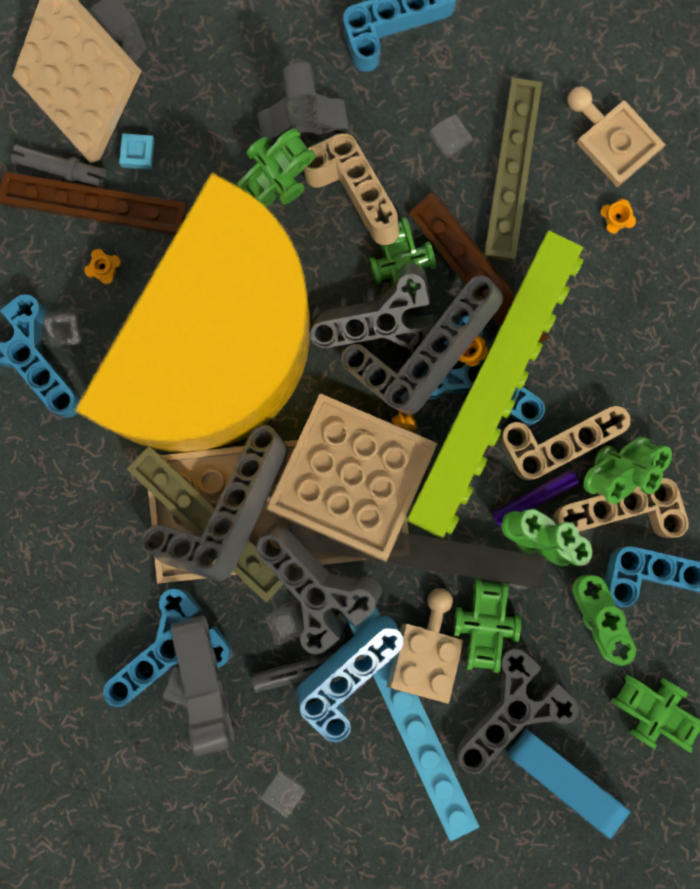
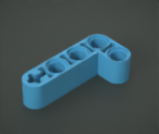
[343,0,457,72]
[605,547,700,607]
[296,616,403,742]
[507,728,631,839]

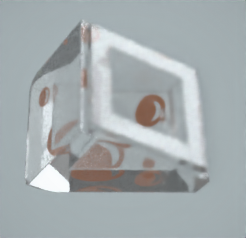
[43,307,82,347]

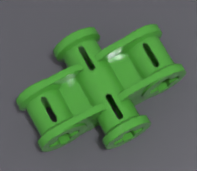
[237,128,316,208]
[369,217,436,293]
[584,436,672,504]
[501,509,592,567]
[572,575,636,666]
[453,577,521,673]
[610,674,700,753]

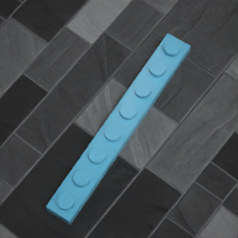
[345,595,479,842]

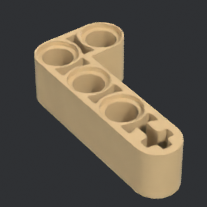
[303,133,400,245]
[499,406,630,481]
[553,478,688,538]

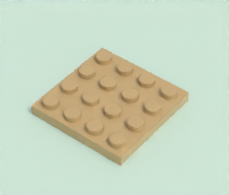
[12,0,141,163]
[267,394,437,562]

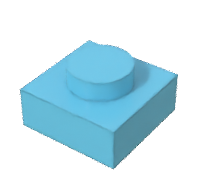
[119,134,155,170]

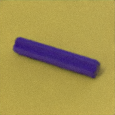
[491,470,579,526]

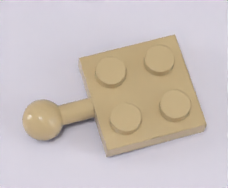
[568,87,665,188]
[386,588,464,704]

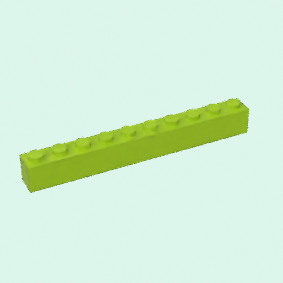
[406,231,584,538]

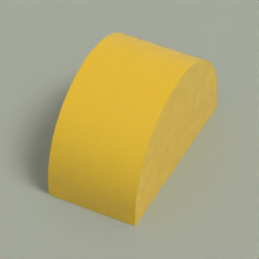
[75,174,311,453]

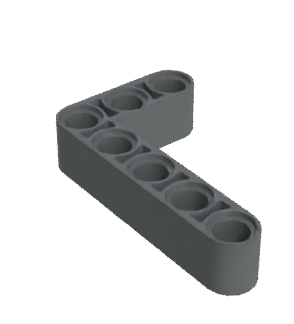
[341,276,503,415]
[141,425,288,581]

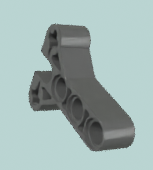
[257,62,349,146]
[310,264,436,354]
[256,525,382,654]
[171,615,237,756]
[456,647,579,774]

